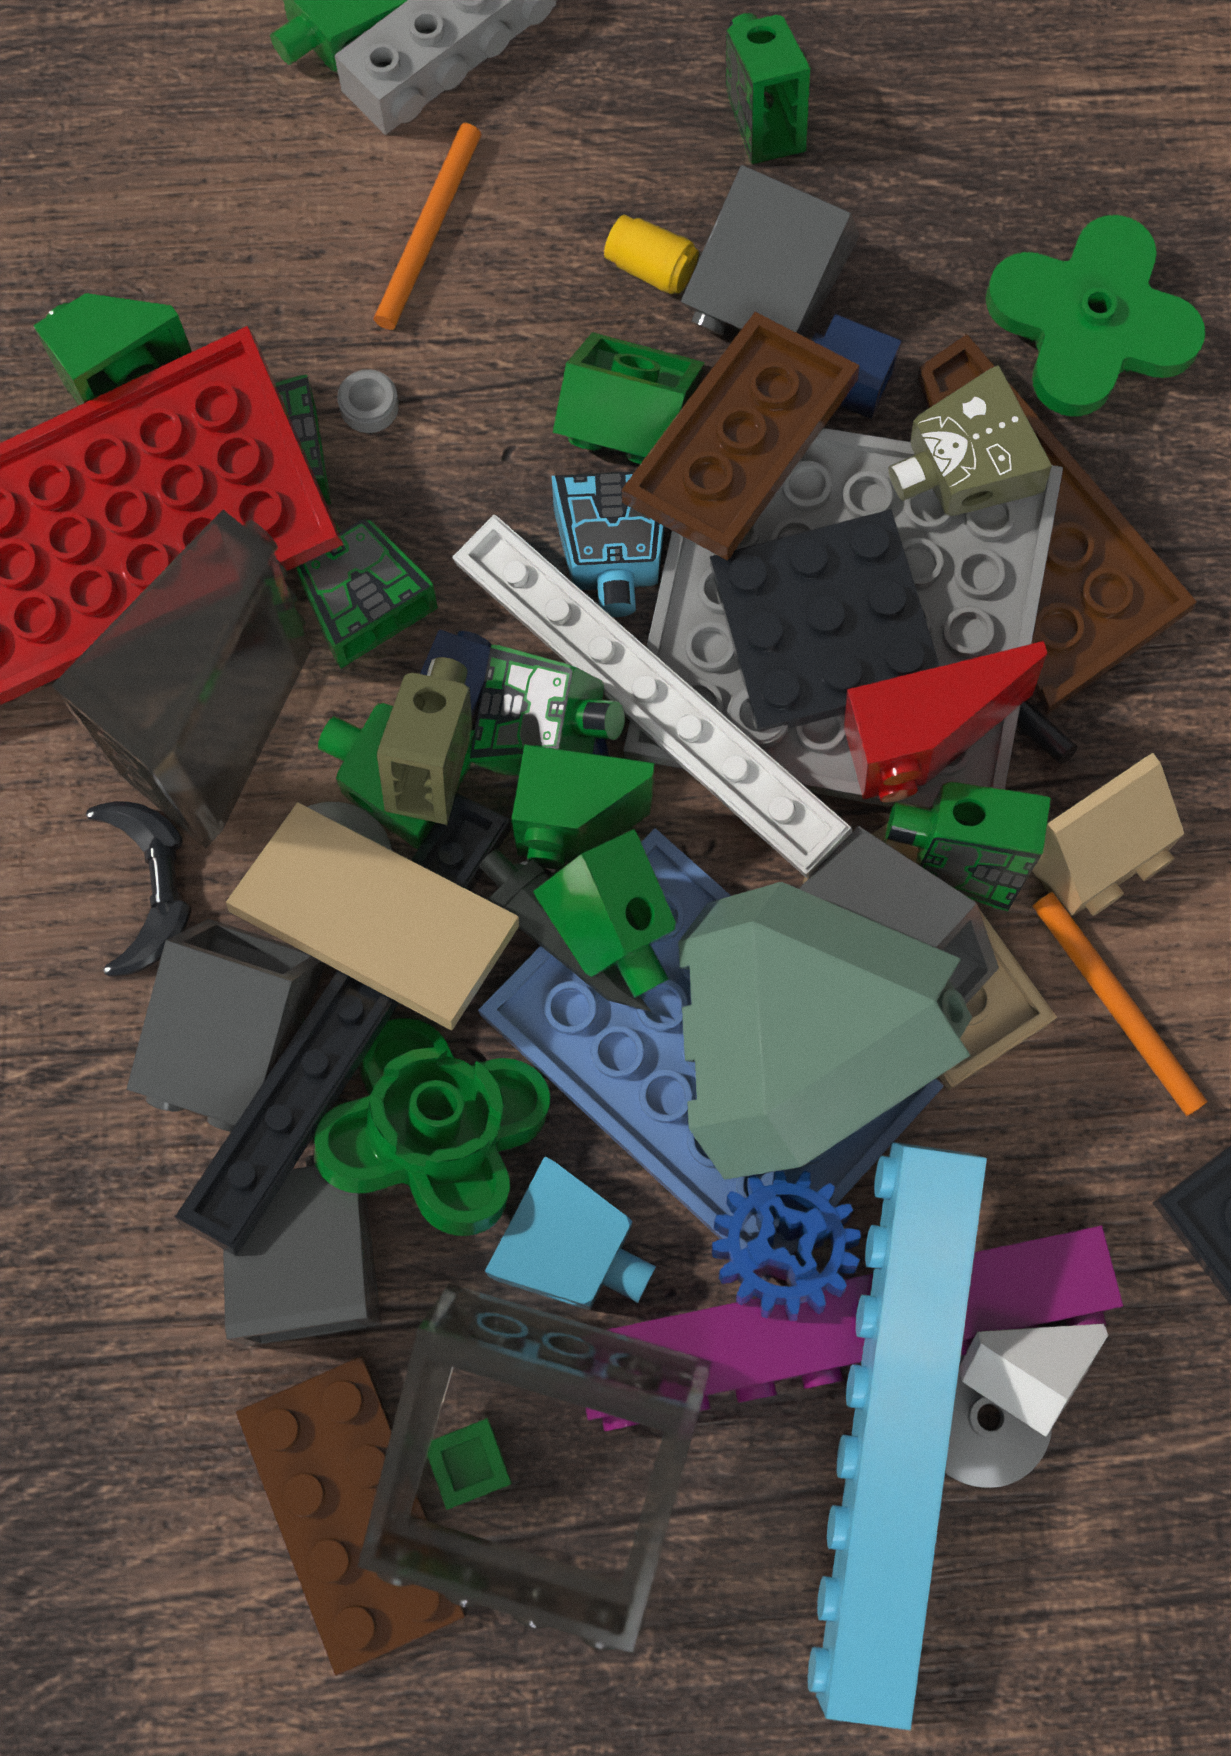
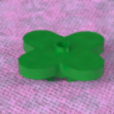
[986,215,1205,416]
[313,1018,550,1236]

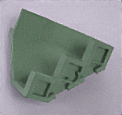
[678,882,972,1180]

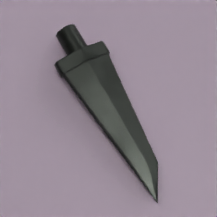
[479,849,652,1012]

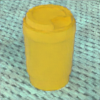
[604,214,699,294]

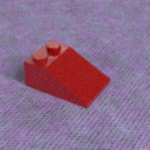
[844,641,1047,803]

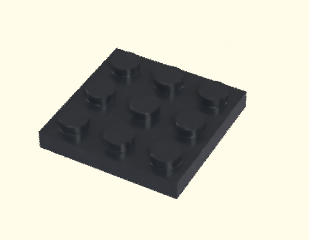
[710,509,940,732]

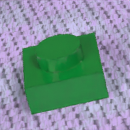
[423,1418,512,1510]

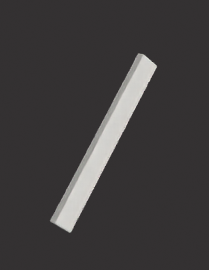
[452,514,852,879]

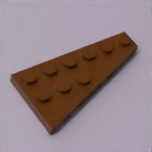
[918,334,1197,715]

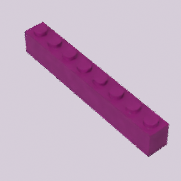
[571,1225,1123,1432]

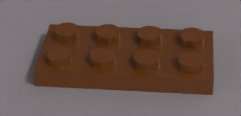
[621,312,860,561]
[236,1356,466,1676]

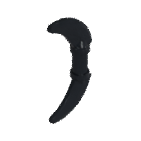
[86,801,191,977]

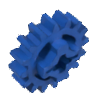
[712,1170,861,1321]

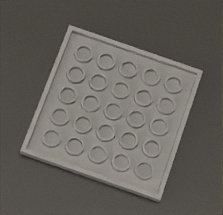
[624,428,1063,810]

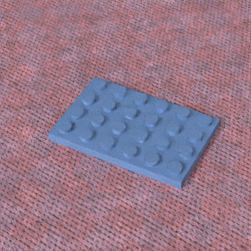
[478,828,944,1281]

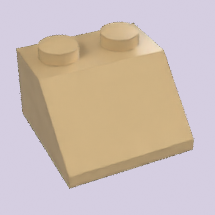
[1032,753,1184,917]

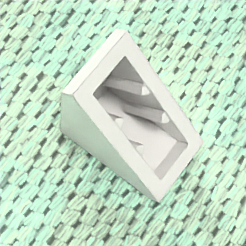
[959,1324,1108,1437]

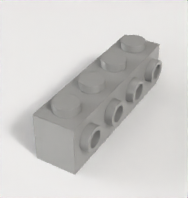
[335,0,556,135]

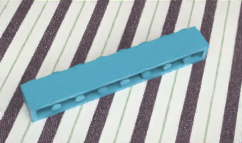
[808,1142,987,1730]

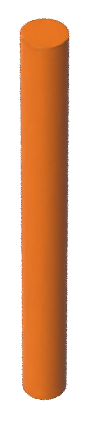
[373,123,481,330]
[1032,892,1208,1116]

